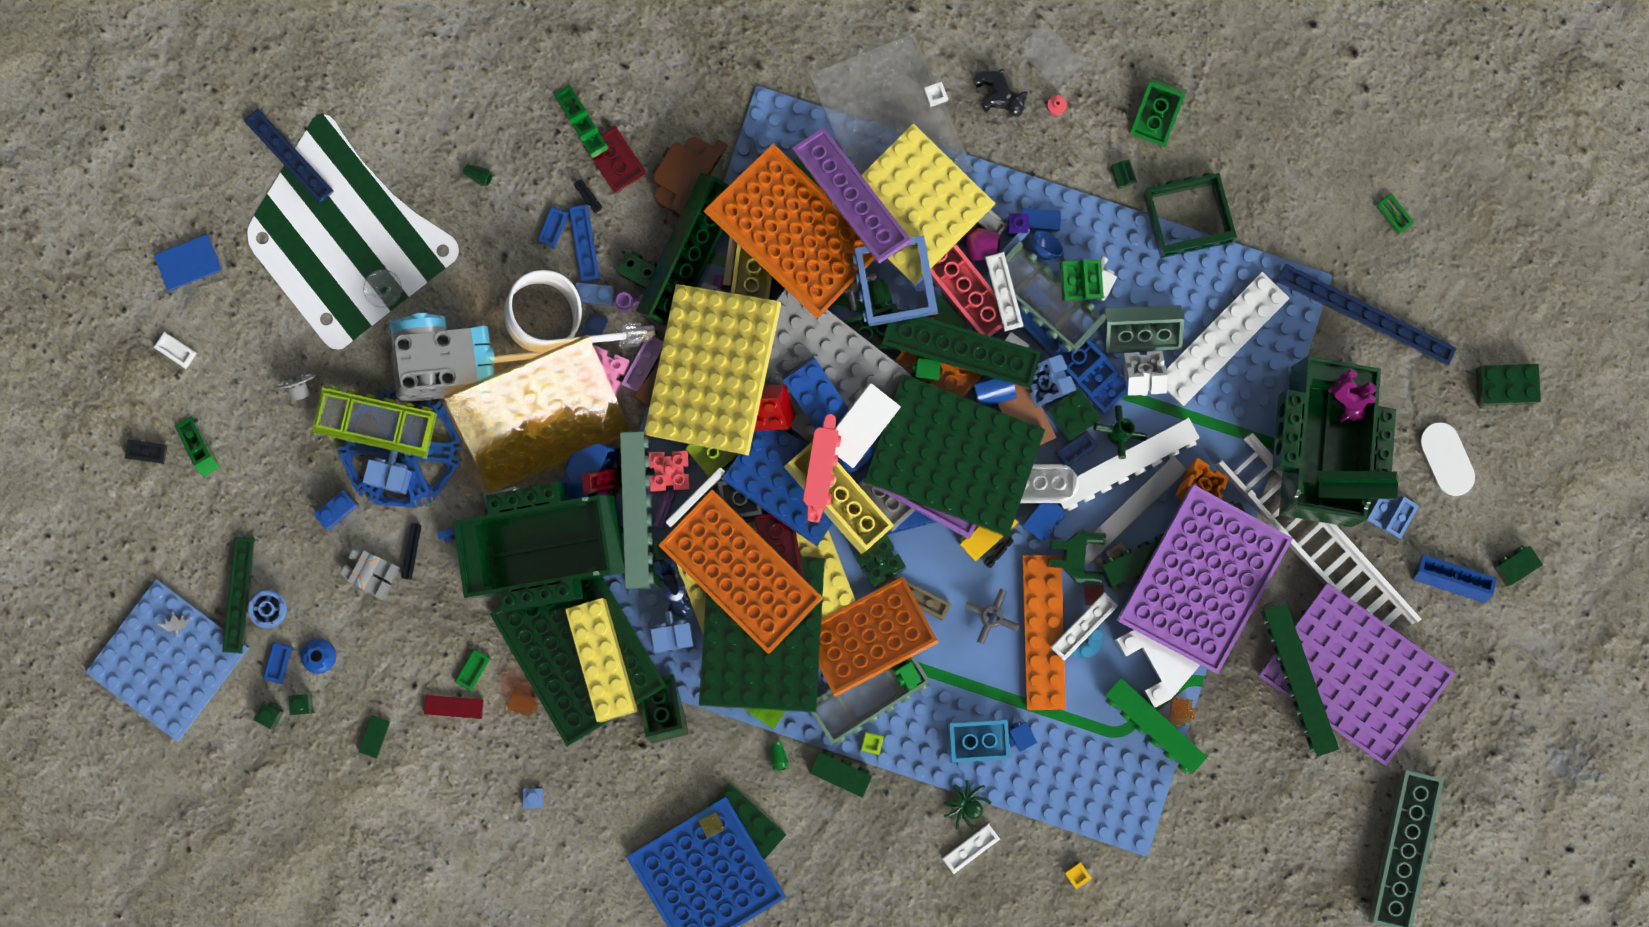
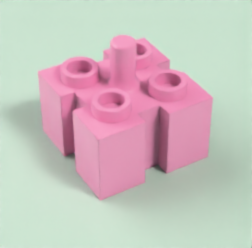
[579,346,630,398]

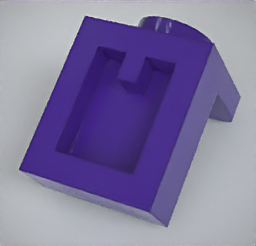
[1008,214,1028,236]

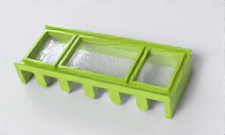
[311,385,437,459]

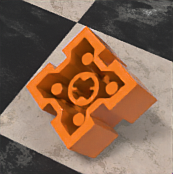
[1175,458,1229,500]

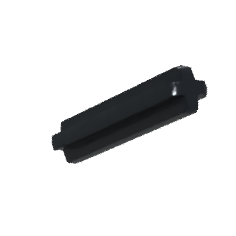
[401,523,422,580]

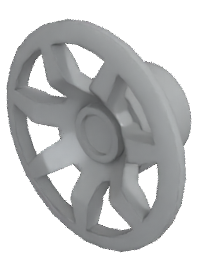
[275,373,316,401]

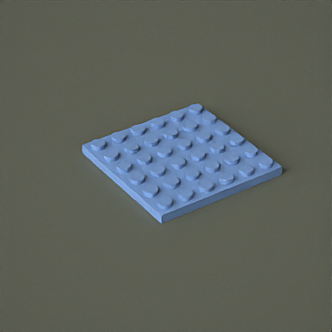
[85,579,249,742]

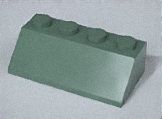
[1104,305,1184,353]

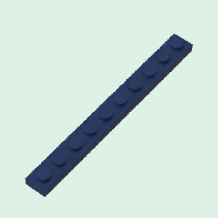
[1277,264,1457,366]

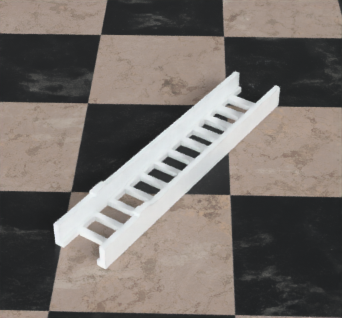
[1216,433,1421,626]

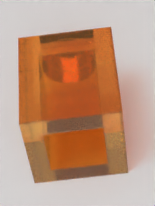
[507,691,539,717]

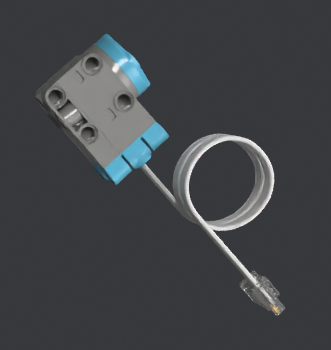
[389,270,655,402]

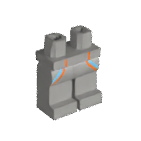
[340,549,401,600]

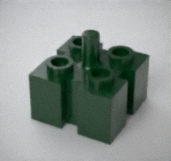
[853,534,906,589]

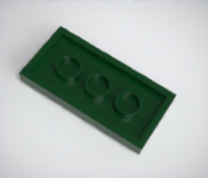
[707,783,786,860]

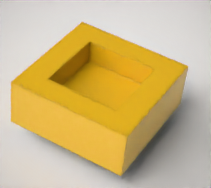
[1064,862,1092,889]

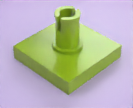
[686,444,738,477]

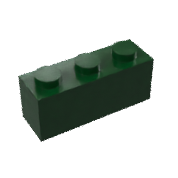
[810,750,872,798]

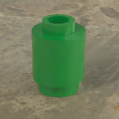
[869,279,892,309]

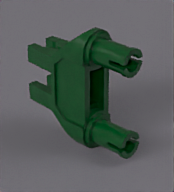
[1047,528,1106,585]

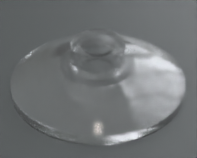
[363,270,402,308]

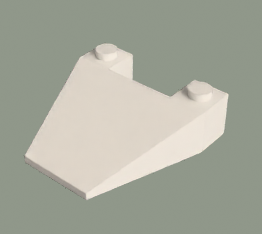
[1114,630,1200,708]

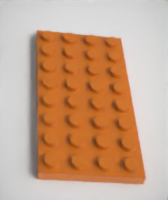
[659,489,823,654]

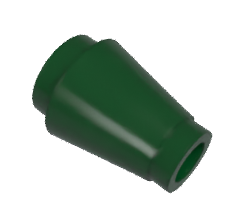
[463,164,493,186]

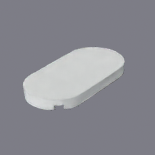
[1420,423,1475,496]
[1020,464,1079,503]

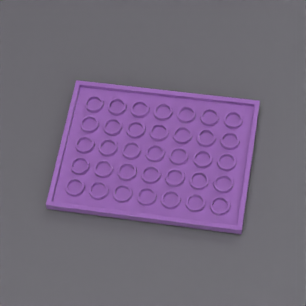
[1117,484,1293,674]

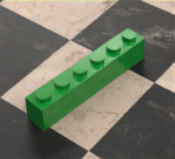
[1104,678,1207,774]

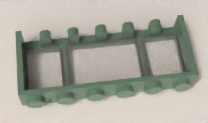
[989,241,1106,353]
[812,656,930,745]

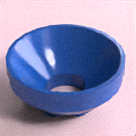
[1031,230,1063,260]
[301,639,336,674]

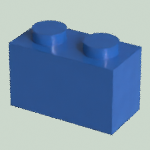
[313,490,359,531]
[1021,503,1065,541]

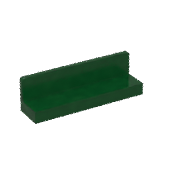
[1317,471,1399,499]

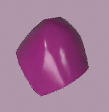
[965,228,1000,261]

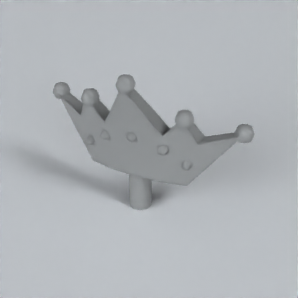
[157,612,192,636]

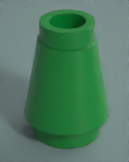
[770,741,789,771]

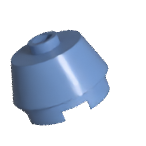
[248,590,287,628]

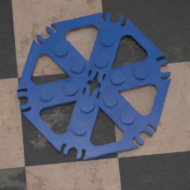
[338,389,463,508]

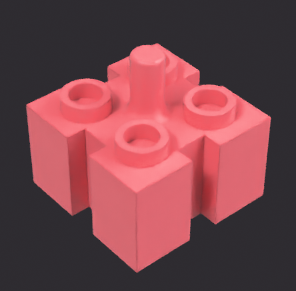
[649,451,690,493]

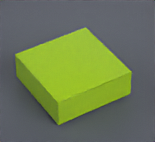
[860,732,884,755]

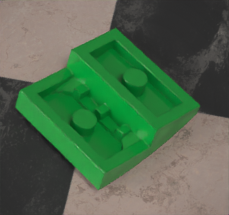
[1059,260,1104,301]

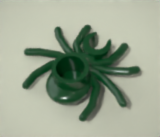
[943,780,992,830]

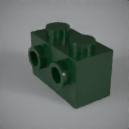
[616,251,657,290]

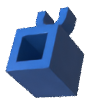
[1008,720,1037,752]

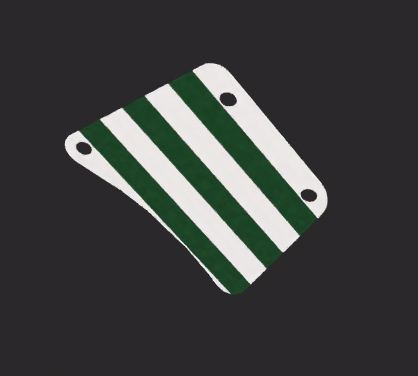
[247,114,459,350]

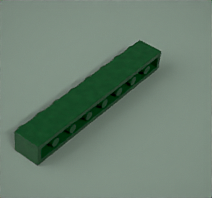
[1099,501,1245,588]

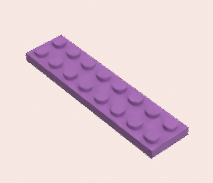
[792,127,911,264]

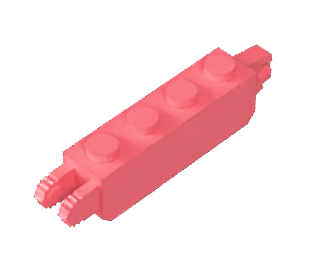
[802,414,841,523]

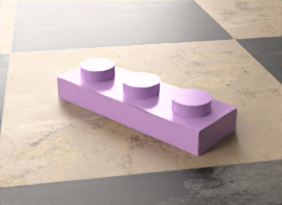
[621,336,663,393]

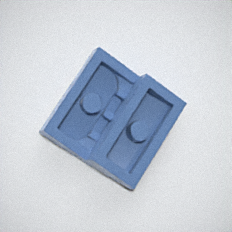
[1367,494,1419,539]

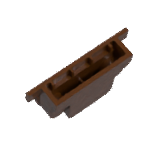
[652,137,728,228]

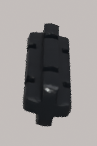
[574,179,602,213]
[983,536,1014,568]

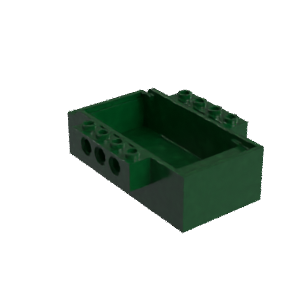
[1272,356,1396,527]
[453,482,625,611]

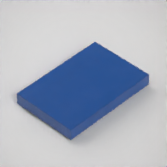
[154,234,222,291]

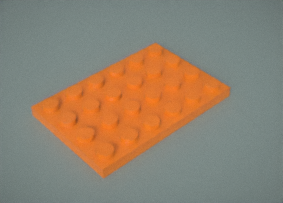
[819,576,939,697]

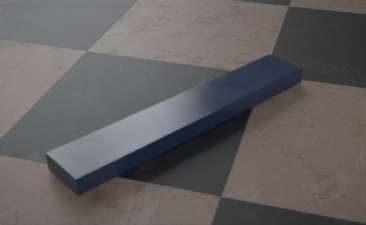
[244,108,334,204]

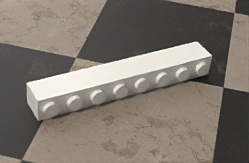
[1058,418,1200,512]

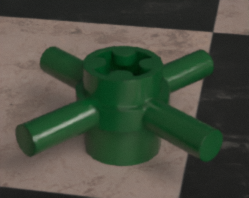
[1093,405,1147,459]

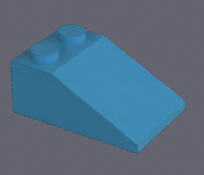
[947,720,1010,763]

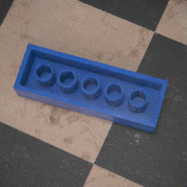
[781,356,875,474]

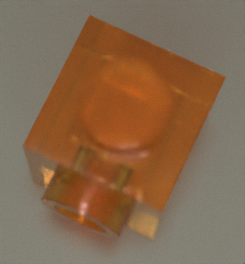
[1169,698,1195,727]

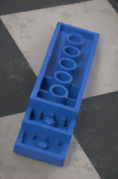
[1014,276,1128,414]

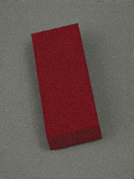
[424,695,484,719]

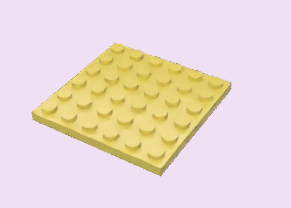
[832,123,995,285]

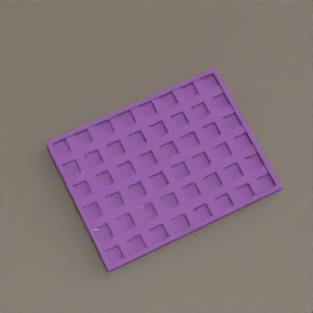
[1258,583,1455,766]

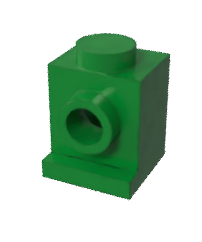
[889,659,922,691]

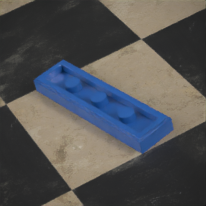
[569,204,600,282]

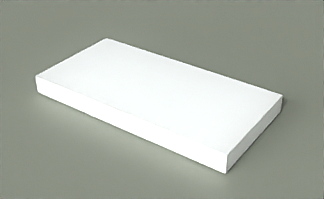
[835,383,901,468]
[666,467,726,530]

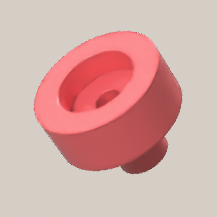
[1047,95,1067,116]

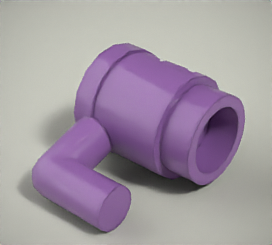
[615,292,643,313]

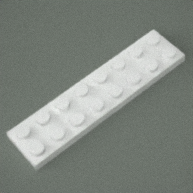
[1166,272,1289,407]

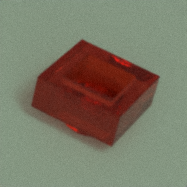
[1083,585,1104,606]

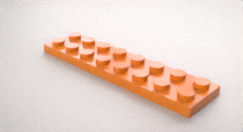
[1022,555,1066,710]

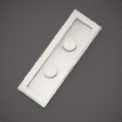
[942,823,1000,874]

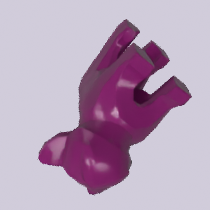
[1328,368,1376,422]

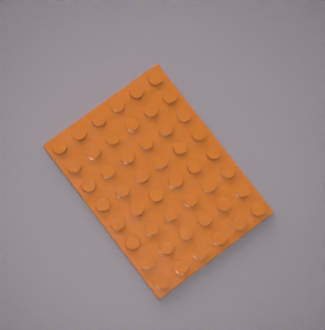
[704,144,875,319]

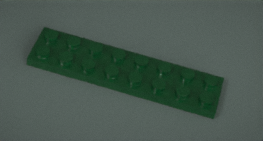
[882,307,1041,389]

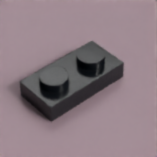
[125,439,167,464]

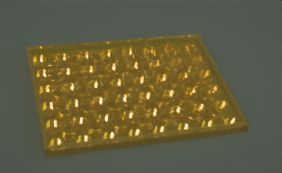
[444,335,631,493]

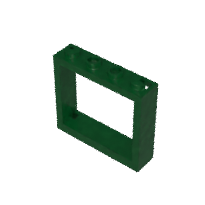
[1143,172,1237,258]

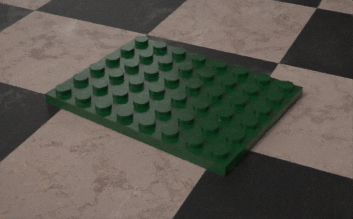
[863,374,1045,537]
[699,557,825,713]
[490,577,667,747]

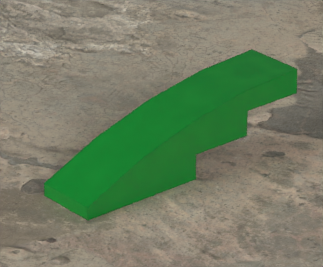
[554,85,608,158]

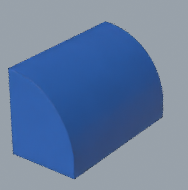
[973,379,1016,407]

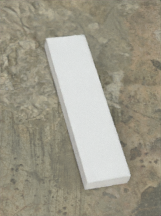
[985,252,1024,332]
[1050,592,1118,661]

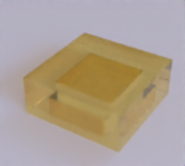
[699,812,725,838]

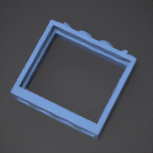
[853,235,938,326]

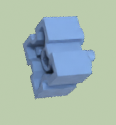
[1030,355,1077,408]
[363,450,412,494]
[651,611,694,653]

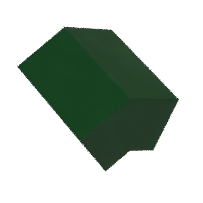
[1111,159,1137,189]

